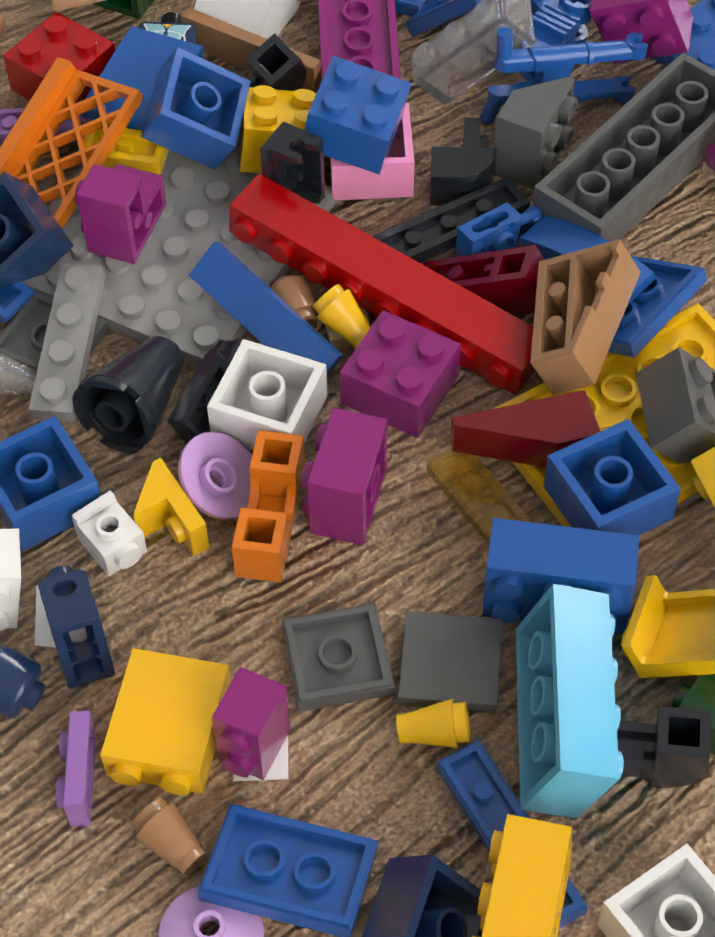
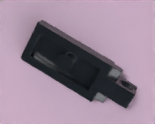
[167,338,241,444]

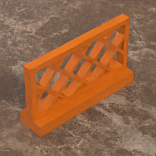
[0,57,144,229]

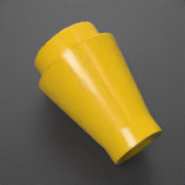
[313,284,371,349]
[396,698,471,748]

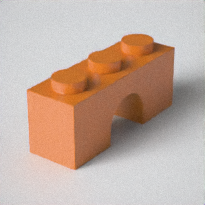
[231,430,305,583]

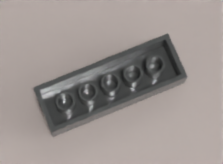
[532,52,715,241]

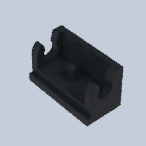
[260,121,325,204]

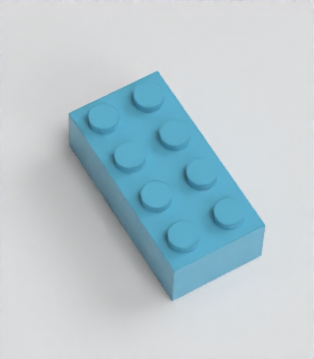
[515,584,624,818]

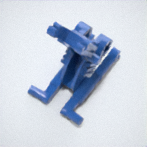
[479,0,648,124]

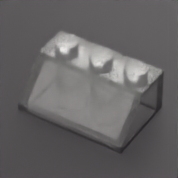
[411,0,535,105]

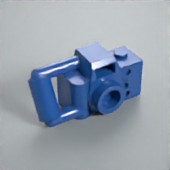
[456,203,542,256]

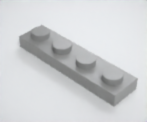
[28,263,106,422]

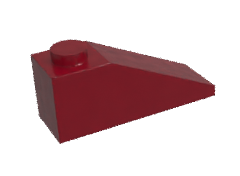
[423,245,544,316]
[450,390,601,468]

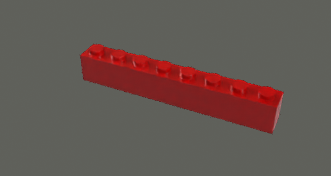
[229,173,535,395]

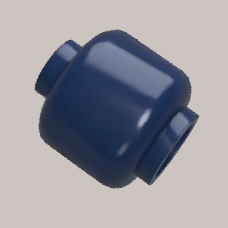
[0,646,46,719]

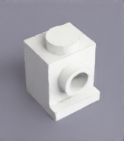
[71,490,147,577]

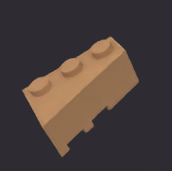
[530,239,641,395]

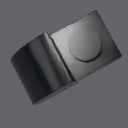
[245,33,306,91]
[430,118,497,205]
[617,706,711,788]

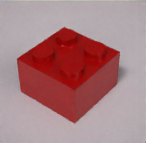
[3,11,116,103]

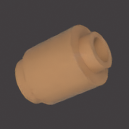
[270,275,321,331]

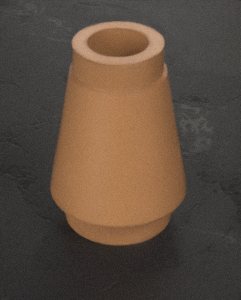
[131,797,206,875]

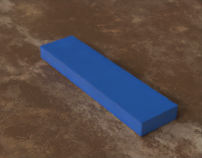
[189,242,344,376]
[436,739,588,929]

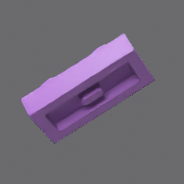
[56,711,97,826]

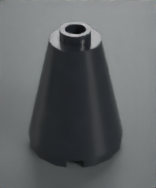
[72,336,184,452]

